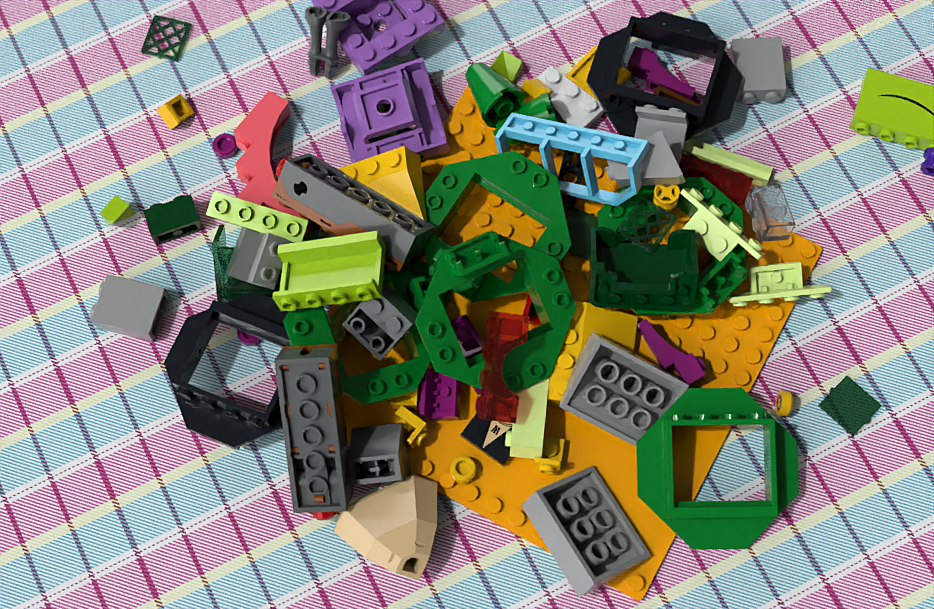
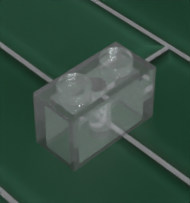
[745,185,796,242]

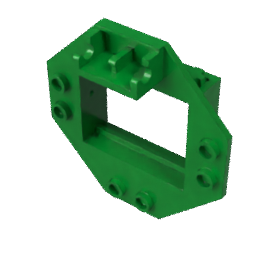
[424,150,572,303]
[597,177,747,319]
[415,230,576,398]
[283,263,431,406]
[636,388,798,550]

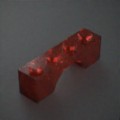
[679,153,754,209]
[475,311,530,423]

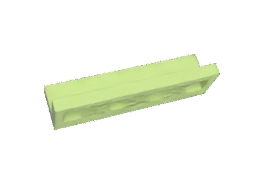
[681,138,773,192]

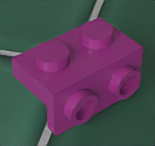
[418,365,462,421]

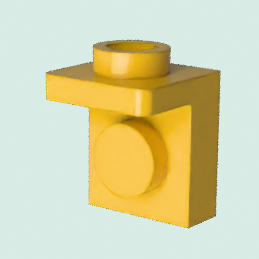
[395,405,428,449]
[534,436,565,475]

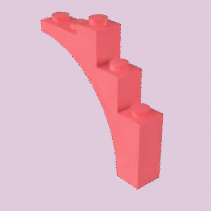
[234,90,312,237]

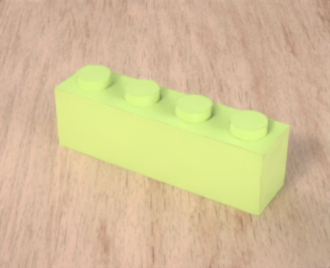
[505,377,549,459]

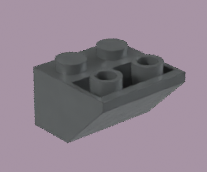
[342,282,418,361]
[347,422,411,486]

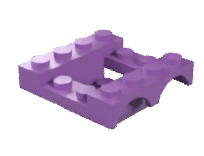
[312,0,445,76]
[330,58,450,163]

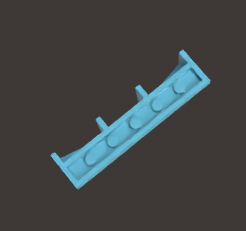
[494,113,650,206]

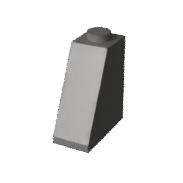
[605,130,686,187]

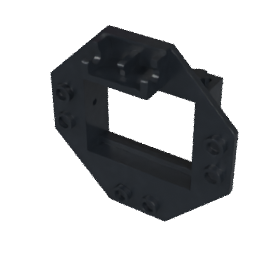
[586,11,742,142]
[164,291,291,450]

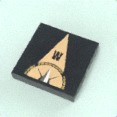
[460,394,513,466]

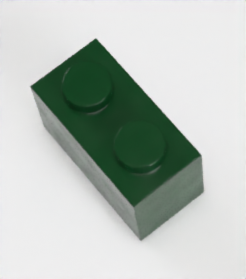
[143,194,204,245]

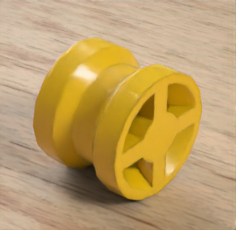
[652,184,680,211]

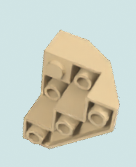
[334,475,437,580]

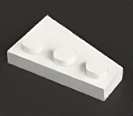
[537,66,605,128]

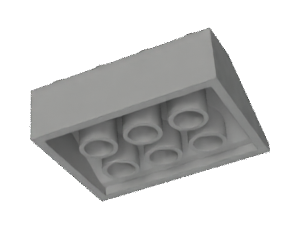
[559,331,689,446]
[522,466,651,598]

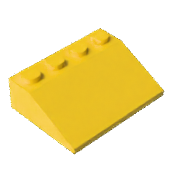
[334,146,427,237]
[547,301,638,408]

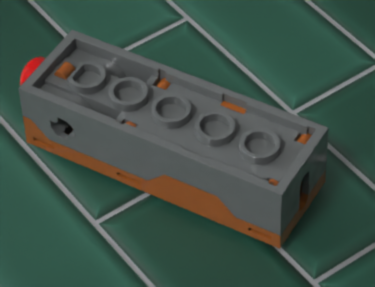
[271,153,435,272]
[274,344,354,520]

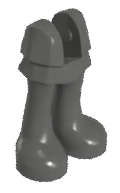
[305,6,350,78]

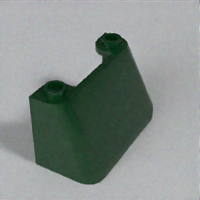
[589,227,699,310]

